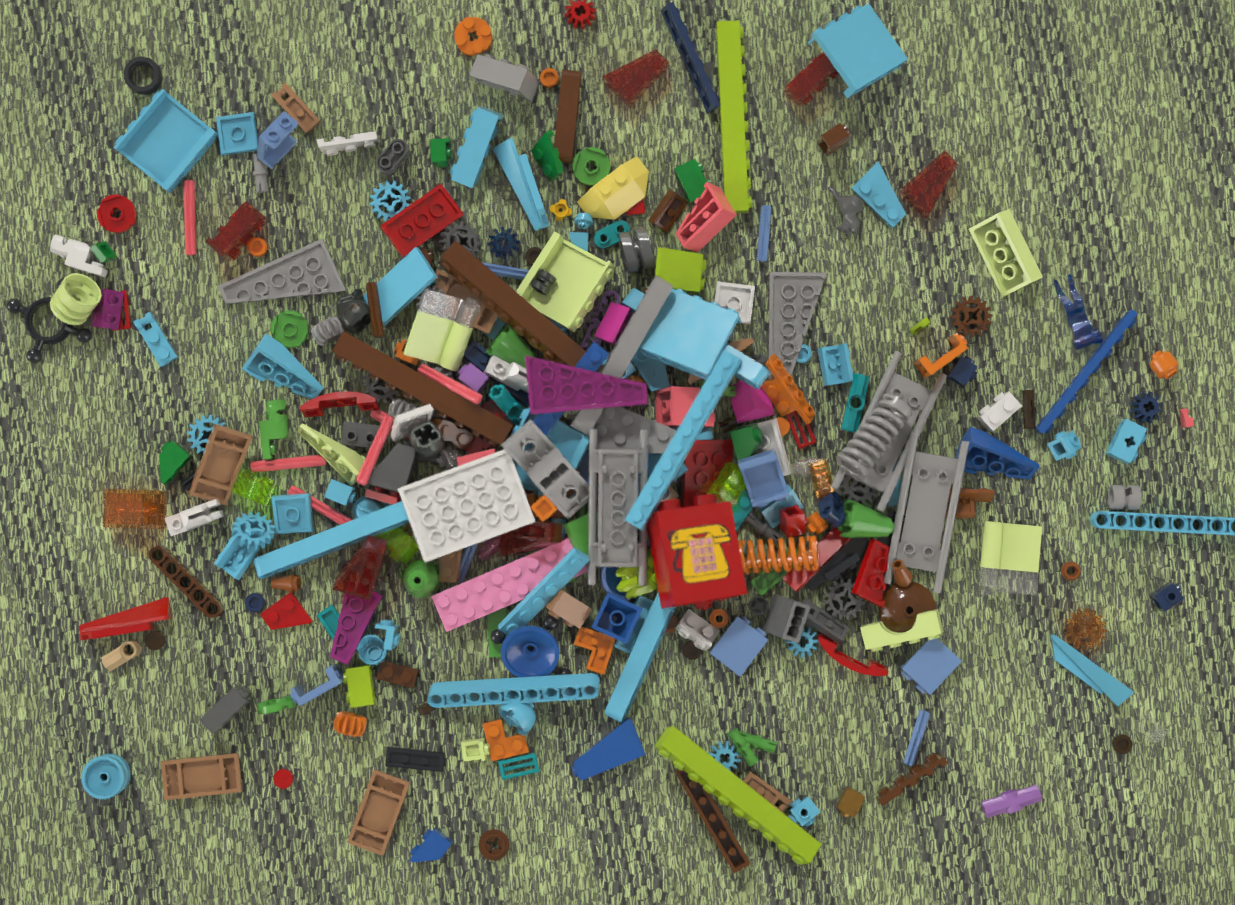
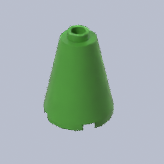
[486,323,538,368]
[838,500,894,538]
[403,560,441,598]

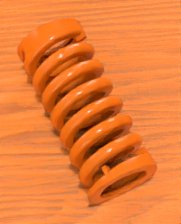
[738,535,819,575]

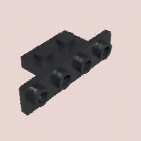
[806,538,869,591]

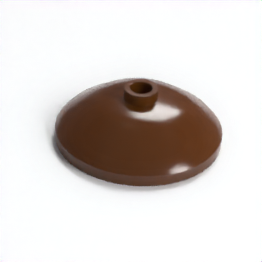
[878,581,936,633]

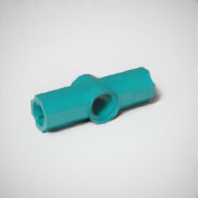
[841,373,870,433]
[489,384,524,426]

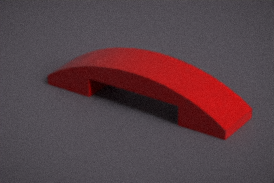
[300,391,380,418]
[818,632,889,676]

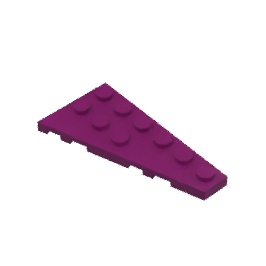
[525,355,648,414]

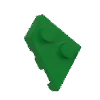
[530,130,564,182]

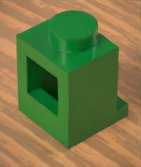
[430,138,451,168]

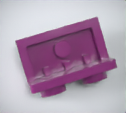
[90,289,123,330]

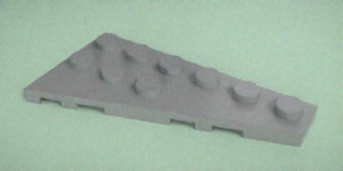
[218,239,347,304]
[768,272,827,380]
[588,406,677,454]

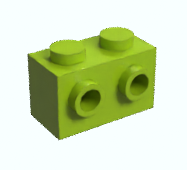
[343,665,376,708]

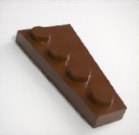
[876,753,948,806]

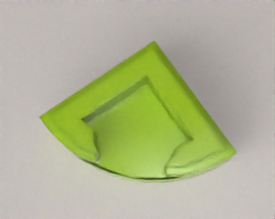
[909,317,930,335]

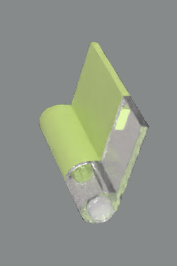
[403,288,481,371]
[978,521,1042,595]

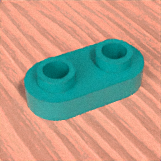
[594,220,630,249]

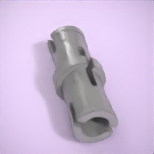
[253,154,269,193]

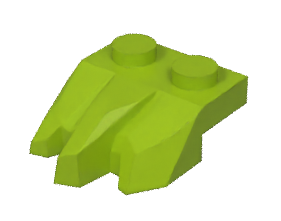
[615,548,657,598]

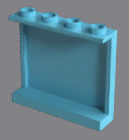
[808,3,908,99]
[114,89,218,194]
[639,289,742,380]
[511,407,589,497]

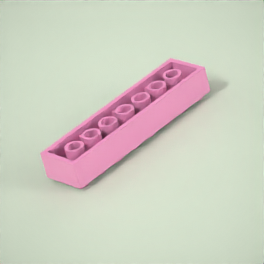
[431,538,588,632]

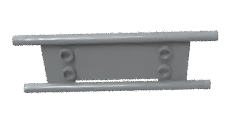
[831,351,947,512]
[588,429,648,586]
[884,432,969,593]

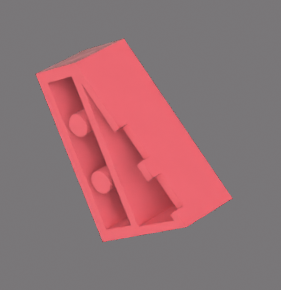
[676,182,737,253]

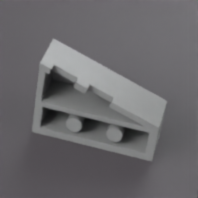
[469,54,540,103]

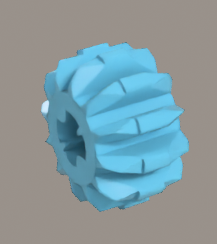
[786,626,819,658]
[708,741,741,771]

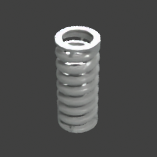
[836,393,913,479]

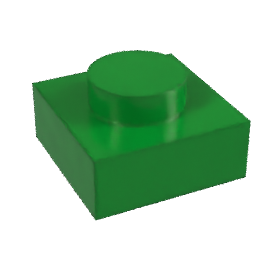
[90,241,117,263]

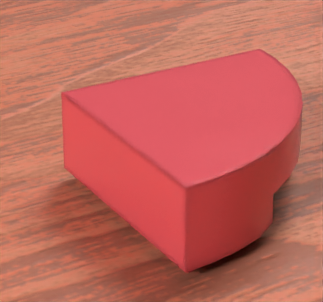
[1179,408,1194,428]

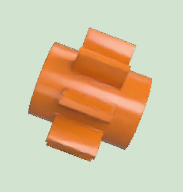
[805,511,828,535]

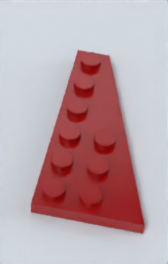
[682,439,734,508]

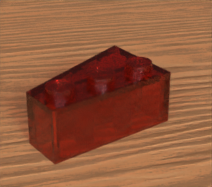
[784,51,839,107]
[899,150,958,220]
[332,535,387,600]

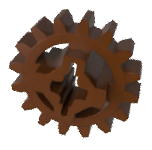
[950,296,993,338]

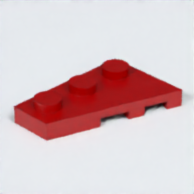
[851,539,889,608]

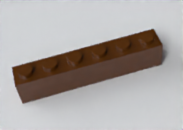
[674,768,751,874]

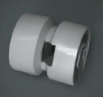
[1108,485,1141,510]

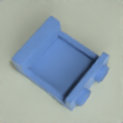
[257,111,298,169]
[738,449,789,508]
[709,615,768,676]
[900,637,962,695]
[290,664,344,706]

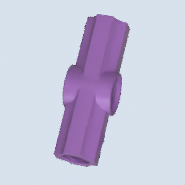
[981,784,1042,818]

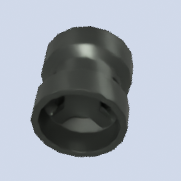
[530,269,557,296]
[749,596,769,616]

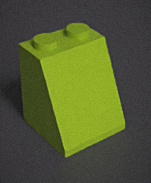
[655,247,706,294]

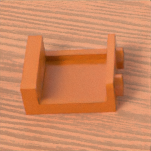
[914,333,968,378]

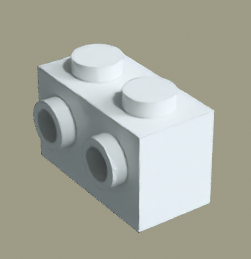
[977,392,1022,432]

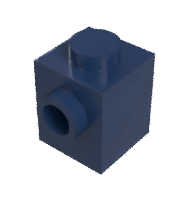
[947,356,978,387]
[1149,582,1184,612]

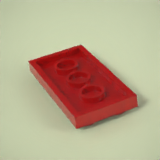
[380,184,464,258]

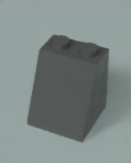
[367,441,418,492]

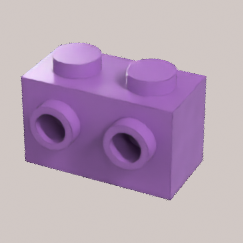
[458,363,491,394]

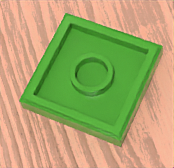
[564,513,598,555]

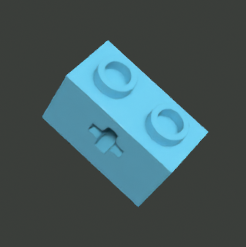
[1105,419,1147,464]

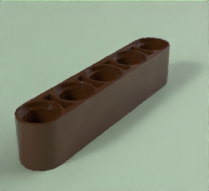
[554,69,581,163]
[149,546,224,618]

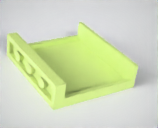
[516,231,615,332]

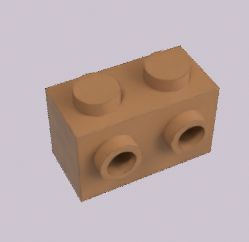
[545,589,592,629]

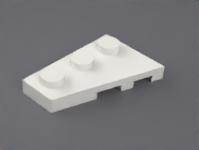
[317,131,379,156]
[741,418,791,476]

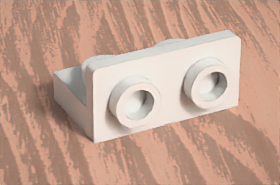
[675,609,720,651]

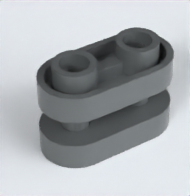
[376,139,410,176]

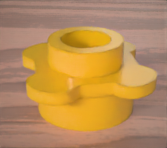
[550,199,572,222]

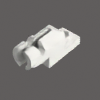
[50,235,108,278]
[484,355,528,392]
[164,499,224,536]

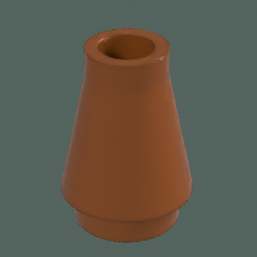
[892,560,913,587]
[271,573,301,593]

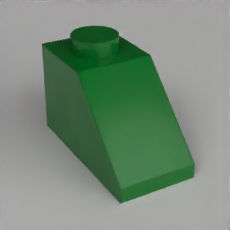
[730,424,762,460]
[159,441,193,485]

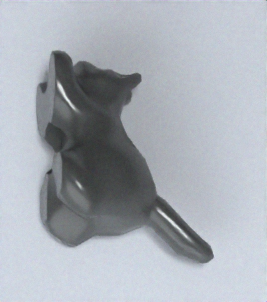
[828,186,863,235]

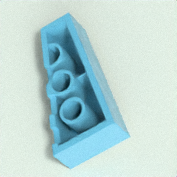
[450,107,504,188]

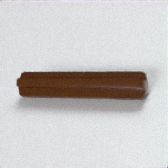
[366,282,384,338]

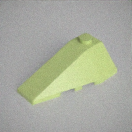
[298,423,365,486]

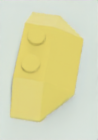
[577,156,649,220]

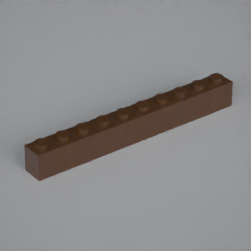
[438,241,603,373]
[332,331,514,447]

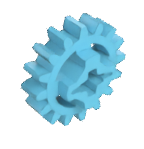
[369,180,411,222]
[187,415,227,454]
[232,512,275,550]

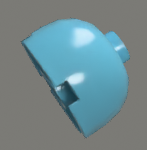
[498,702,536,736]

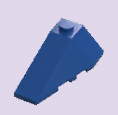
[955,427,1040,479]

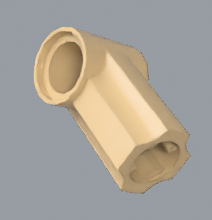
[101,640,142,672]

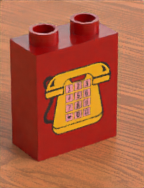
[647,494,747,609]

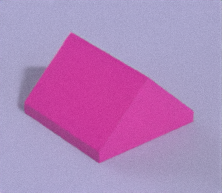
[594,302,633,347]
[730,380,775,424]

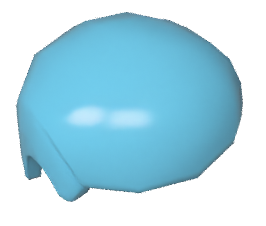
[357,635,387,665]

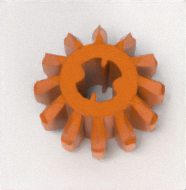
[333,711,367,737]

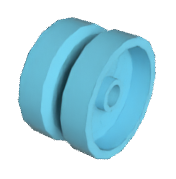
[81,753,131,799]

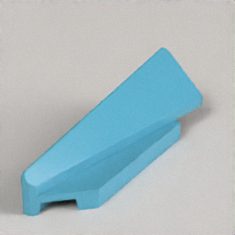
[493,138,550,231]
[1050,634,1134,706]

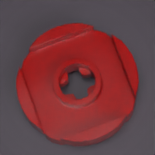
[97,194,137,233]

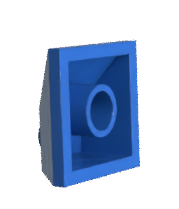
[591,592,643,644]

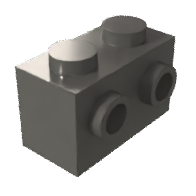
[341,421,380,452]

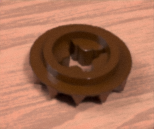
[479,829,510,861]

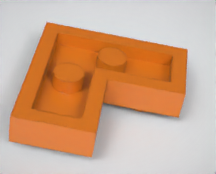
[574,626,616,675]
[483,719,529,761]

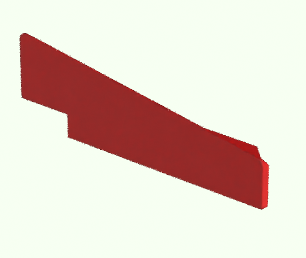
[79,597,172,640]

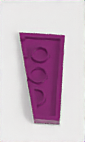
[330,579,383,666]

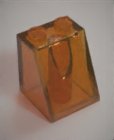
[103,489,166,529]

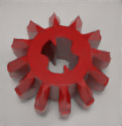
[564,0,597,30]

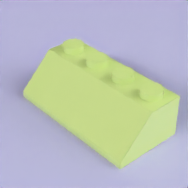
[969,209,1043,297]

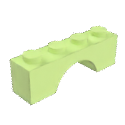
[860,609,944,652]

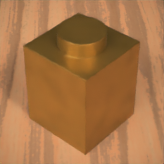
[836,785,865,818]

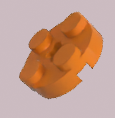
[454,17,493,56]

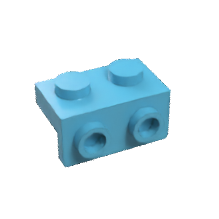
[818,343,853,386]
[214,536,261,580]
[375,619,401,650]

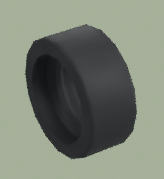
[123,56,163,95]

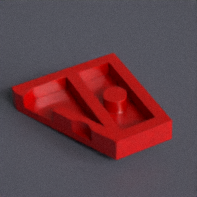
[260,592,313,630]

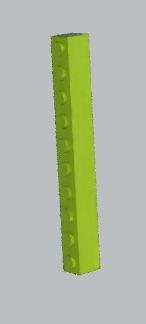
[716,20,752,214]
[654,726,822,865]

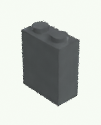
[762,594,811,643]
[199,685,254,734]

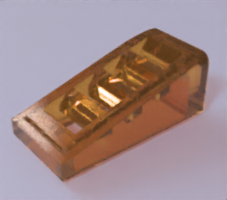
[808,458,835,498]

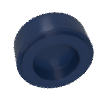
[245,593,265,612]

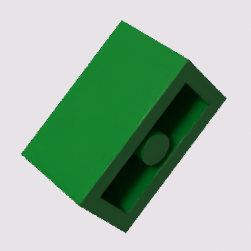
[674,159,710,205]

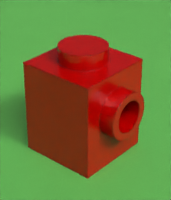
[779,505,807,538]

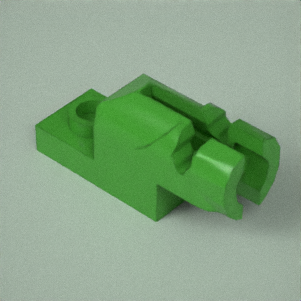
[259,399,289,460]

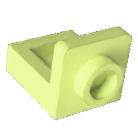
[461,738,490,761]

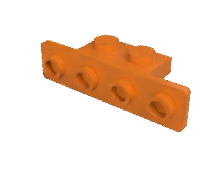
[761,354,815,425]

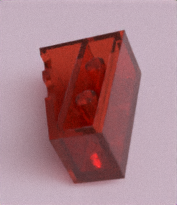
[602,49,670,108]
[205,201,267,261]
[499,520,563,557]

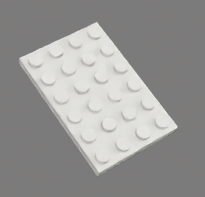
[398,449,535,562]

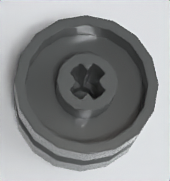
[619,227,655,274]

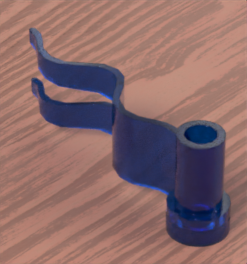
[1053,274,1103,350]

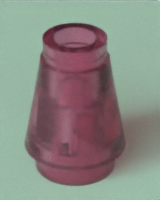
[477,536,505,561]

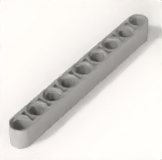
[570,275,673,435]

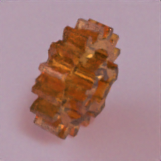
[1063,608,1107,650]

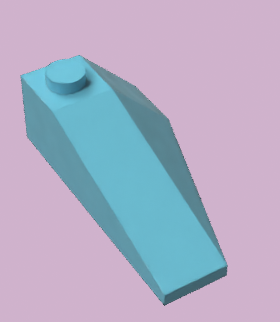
[242,334,324,399]

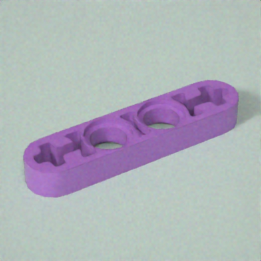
[580,290,620,349]

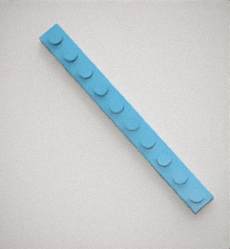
[625,350,742,530]

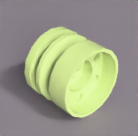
[50,273,102,325]

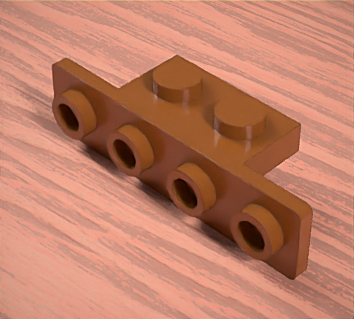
[945,488,995,519]

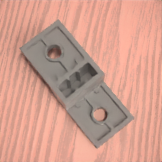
[502,419,589,519]

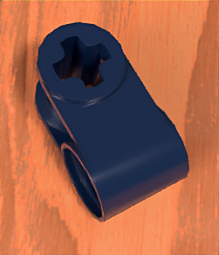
[818,491,846,528]

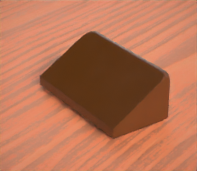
[648,190,688,234]

